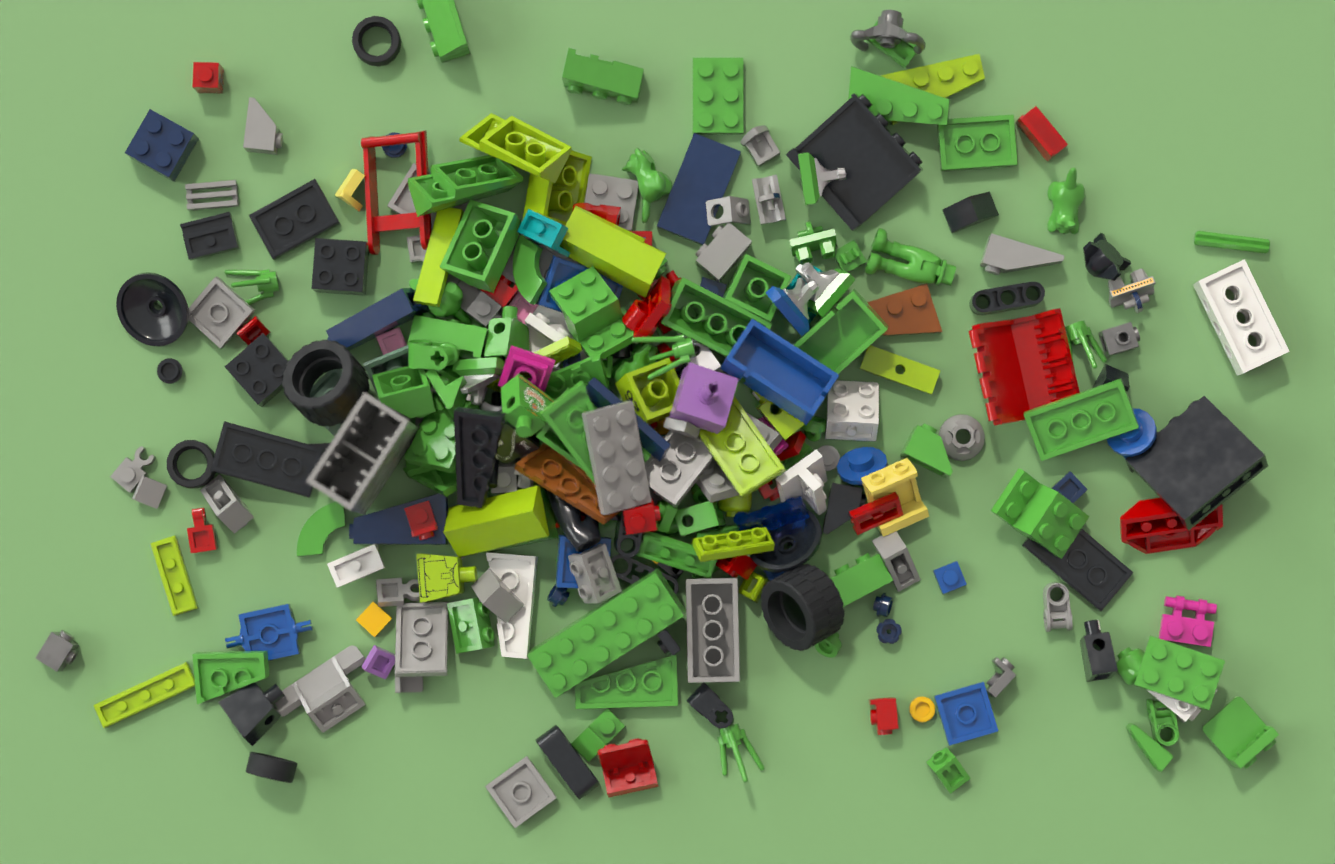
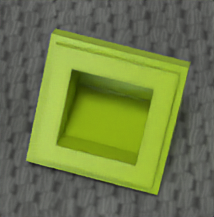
[738,572,769,603]

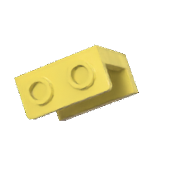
[861,458,929,537]

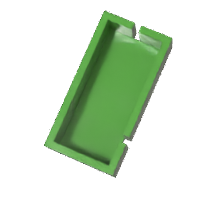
[793,289,889,374]

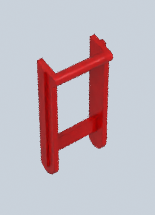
[361,130,432,255]

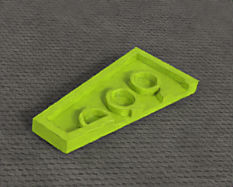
[881,54,985,126]

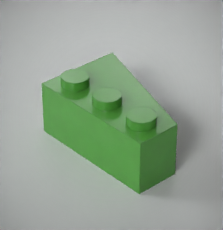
[562,48,644,105]
[407,313,488,360]
[830,553,893,607]

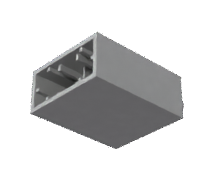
[306,392,419,515]

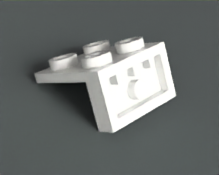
[825,380,879,441]

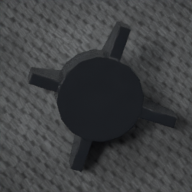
[1083,233,1131,281]

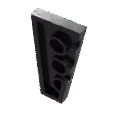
[454,407,506,508]

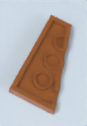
[867,284,942,336]
[514,443,622,525]

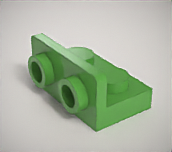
[447,597,495,654]

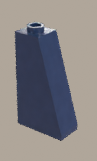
[326,288,430,351]
[349,494,448,545]

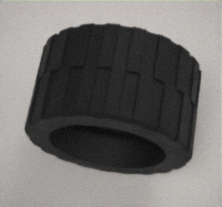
[282,340,370,427]
[761,564,845,651]

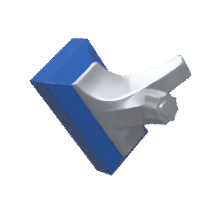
[765,278,819,336]

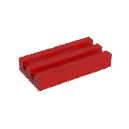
[849,492,904,535]

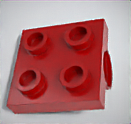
[622,276,672,343]

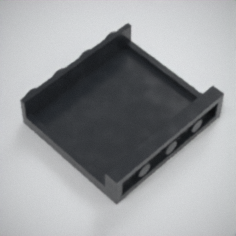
[786,93,924,231]
[1125,396,1268,531]

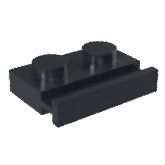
[180,212,239,261]

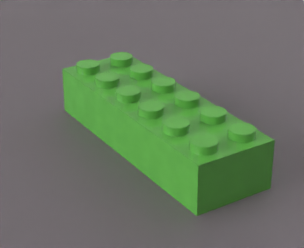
[527,568,686,698]

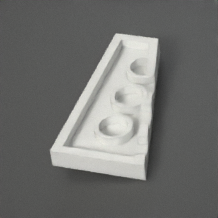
[486,552,538,659]

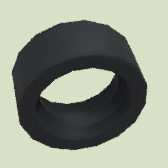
[352,16,401,67]
[167,440,216,488]
[245,752,298,783]

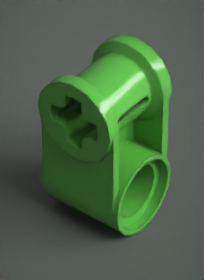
[408,339,459,370]
[1146,699,1179,746]

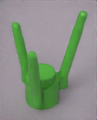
[224,269,279,305]
[1065,321,1107,369]
[631,334,696,380]
[717,724,764,782]

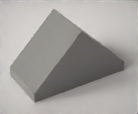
[471,568,524,623]

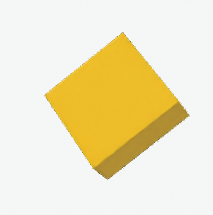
[356,601,393,637]

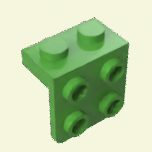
[1202,697,1279,769]

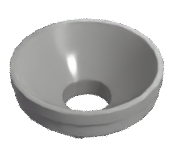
[938,414,985,461]

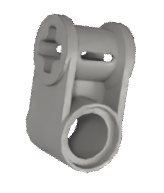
[1043,582,1073,632]

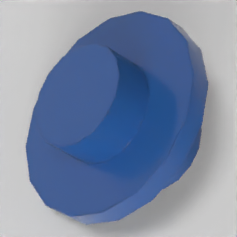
[1107,408,1157,459]
[837,447,888,486]

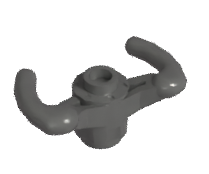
[850,10,926,54]

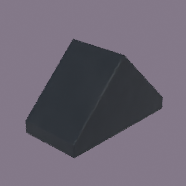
[942,191,999,233]

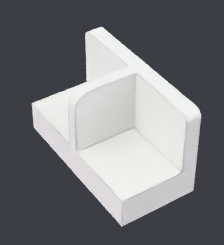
[327,544,385,588]

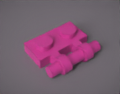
[1159,595,1217,647]

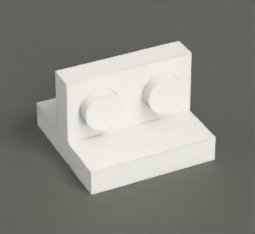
[525,305,576,367]
[776,450,828,515]

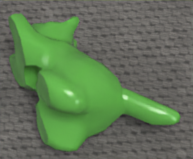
[622,148,672,223]
[1047,167,1085,234]
[409,276,471,325]
[612,342,661,382]

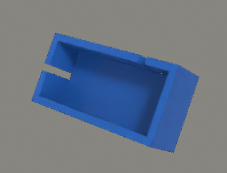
[720,319,839,425]

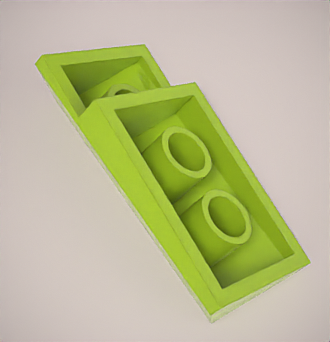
[459,113,572,183]
[559,206,666,298]
[443,485,549,557]

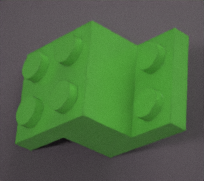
[549,266,634,359]
[991,468,1090,559]

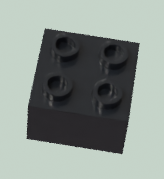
[311,238,369,296]
[225,333,289,407]

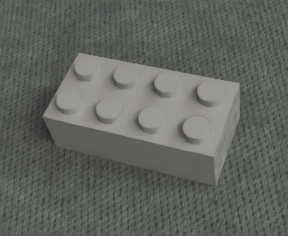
[686,578,740,683]

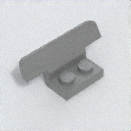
[275,646,366,733]

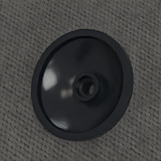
[116,272,189,346]
[749,506,822,572]

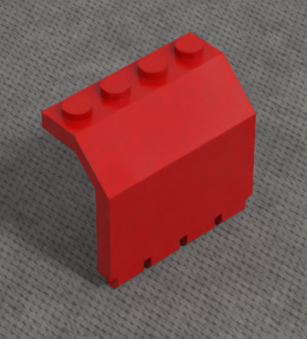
[968,308,1080,426]

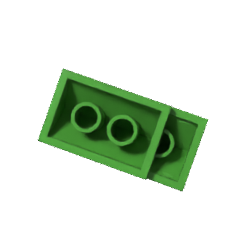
[408,155,523,217]

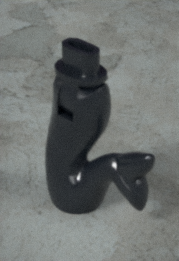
[544,488,620,552]

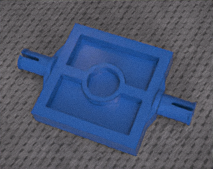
[225,604,313,661]

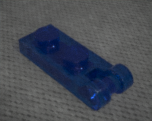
[734,496,810,531]

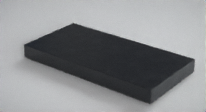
[210,421,323,498]
[1022,529,1134,611]

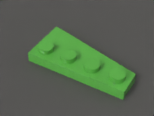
[848,66,951,125]
[575,654,678,709]

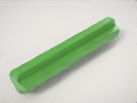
[1194,231,1270,254]

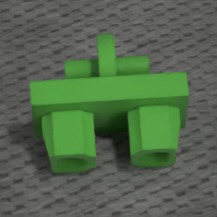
[790,221,837,265]

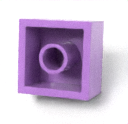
[669,362,738,434]

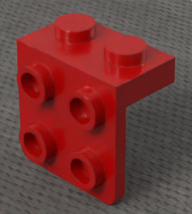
[597,738,659,798]

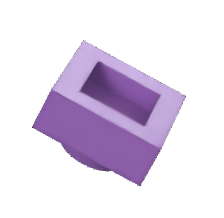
[362,645,395,680]

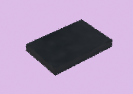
[249,179,340,260]

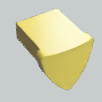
[335,169,365,212]

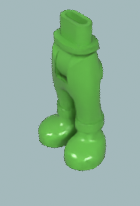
[865,228,956,286]

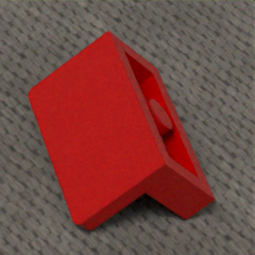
[1016,106,1068,162]

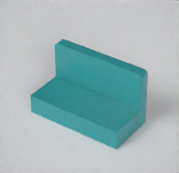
[517,209,570,257]

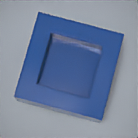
[933,561,967,594]

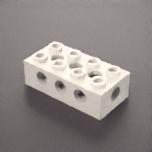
[1193,259,1290,376]

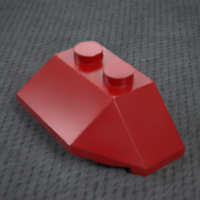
[1120,498,1223,554]

